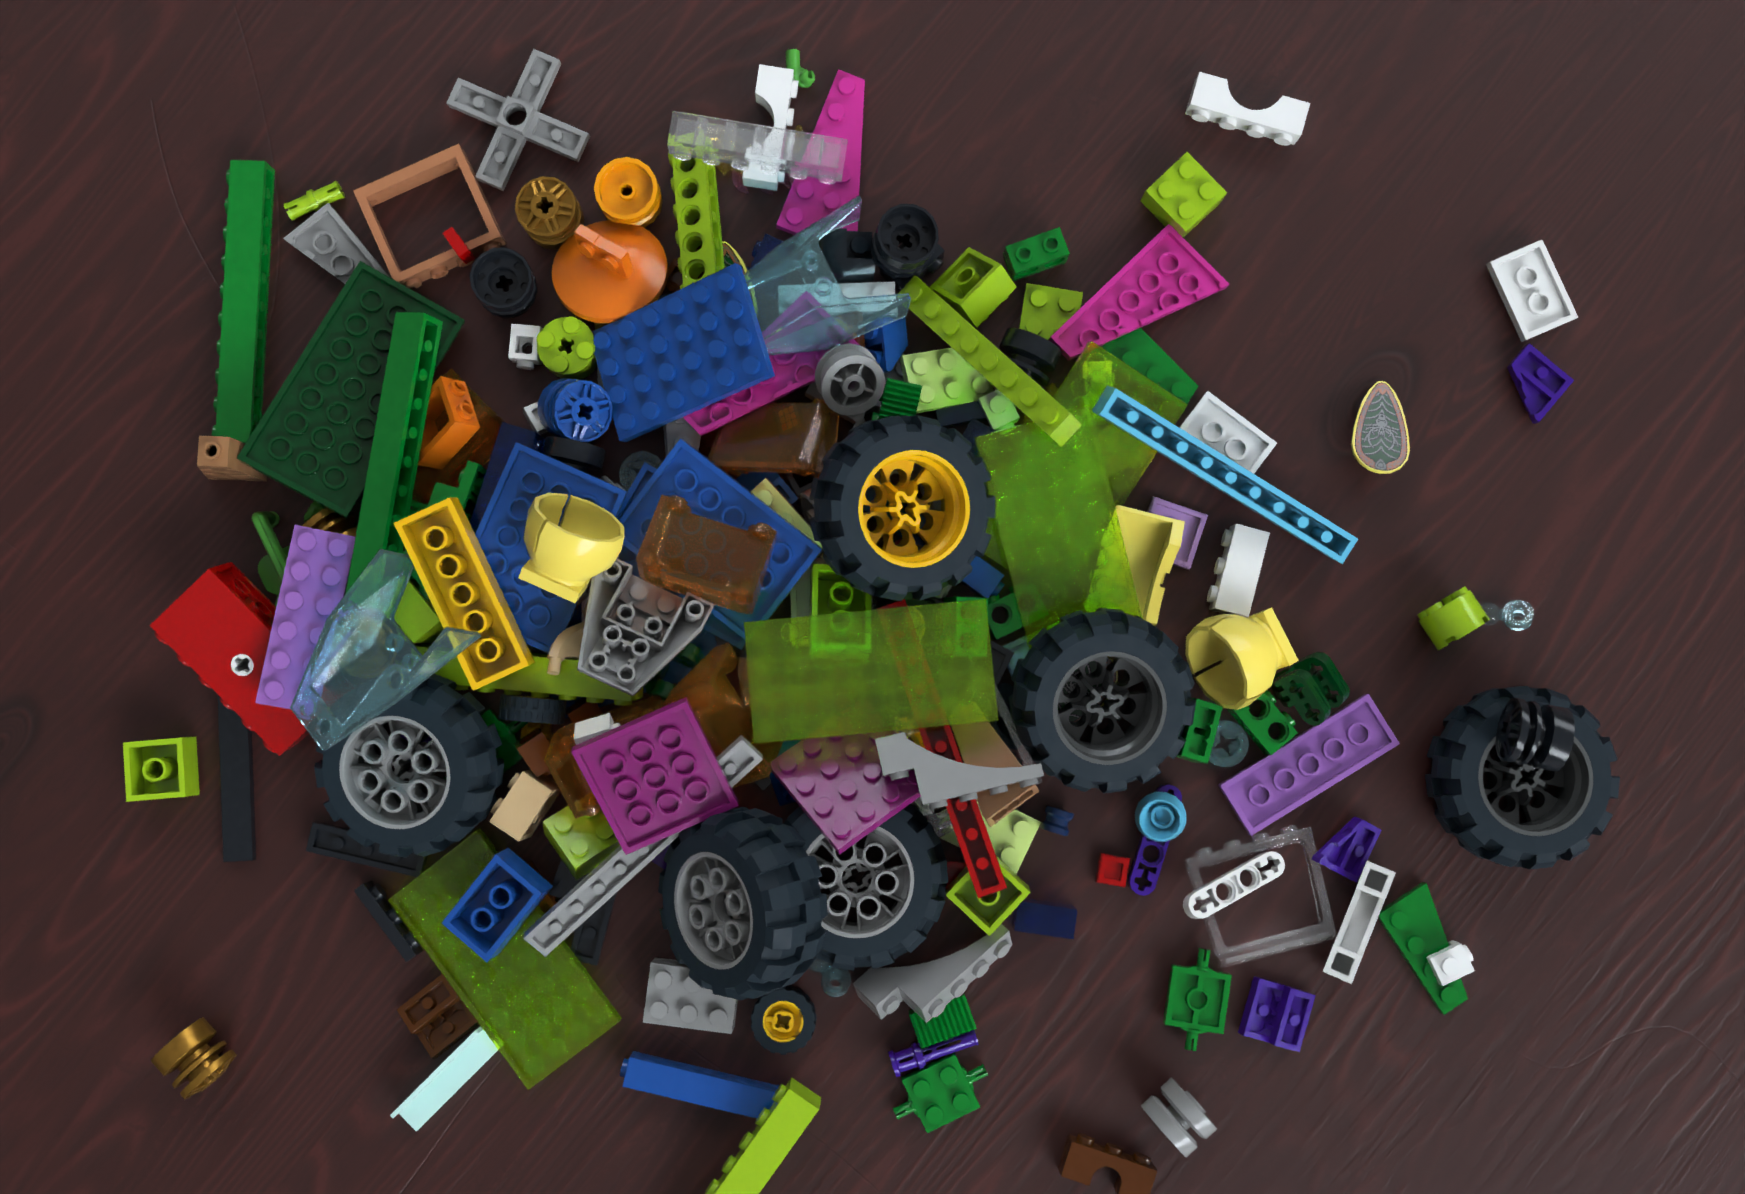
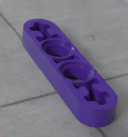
[1128,784,1182,896]

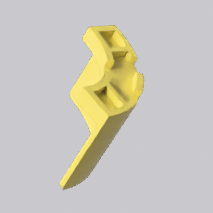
[1084,505,1185,627]

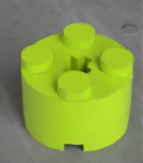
[537,316,597,380]
[1417,586,1490,650]

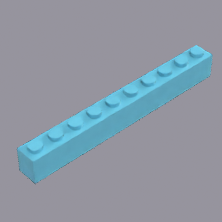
[1092,386,1358,564]

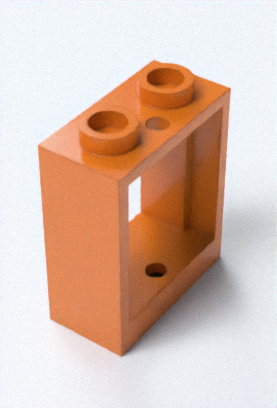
[418,376,480,470]

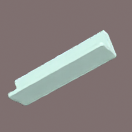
[390,1023,504,1132]

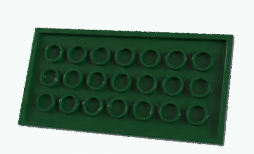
[237,261,465,519]

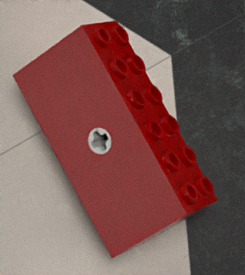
[149,562,356,756]

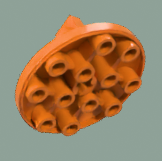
[552,220,668,323]

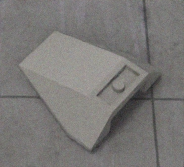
[577,558,715,696]

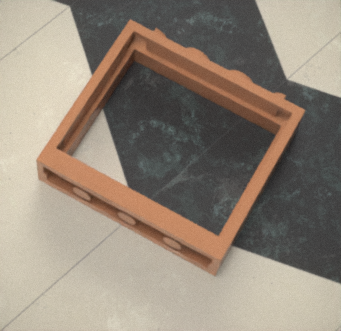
[353,143,507,289]

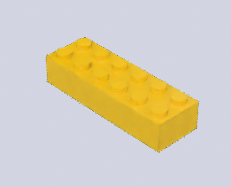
[394,497,535,691]

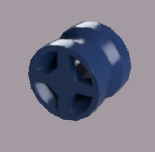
[1040,805,1074,836]

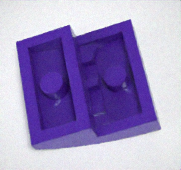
[1238,976,1316,1052]

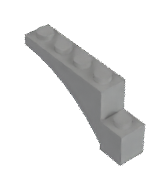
[875,732,1044,810]
[853,924,1013,1023]

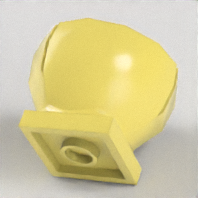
[518,493,625,603]
[1185,607,1299,710]

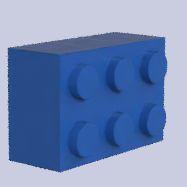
[442,848,553,962]

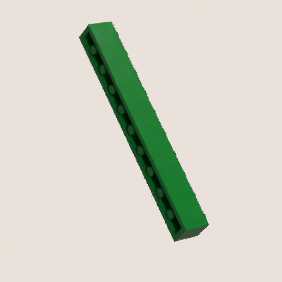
[212,160,275,443]
[344,312,443,612]

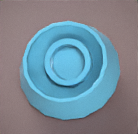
[1135,792,1186,842]

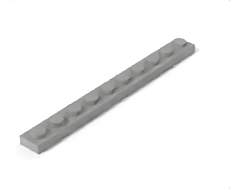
[523,735,763,957]

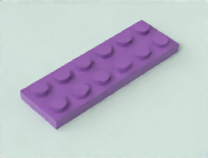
[255,525,356,714]
[1218,694,1400,836]

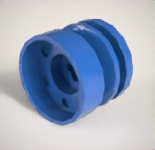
[537,378,613,442]

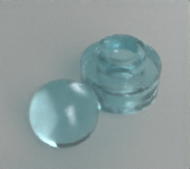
[1481,600,1534,631]
[809,958,851,997]

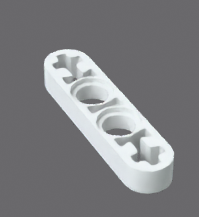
[1183,851,1285,919]

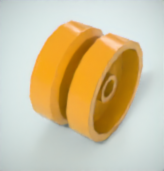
[594,157,663,228]

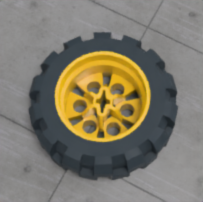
[809,415,996,601]

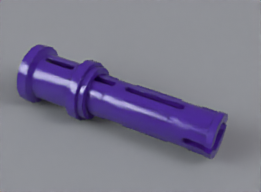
[888,1030,979,1078]

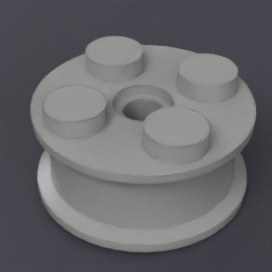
[815,344,885,415]

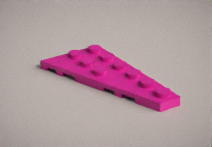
[776,69,865,242]
[1048,224,1230,361]
[683,291,859,436]

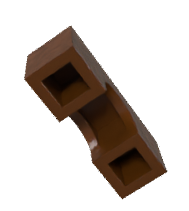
[514,697,604,778]
[1058,1133,1157,1194]

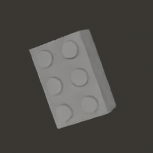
[643,957,738,1034]

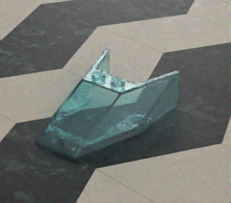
[744,195,911,355]
[290,549,481,750]

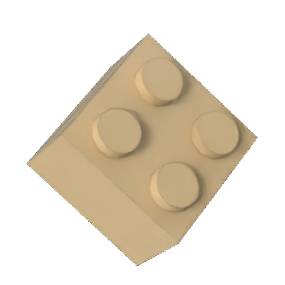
[489,770,563,841]

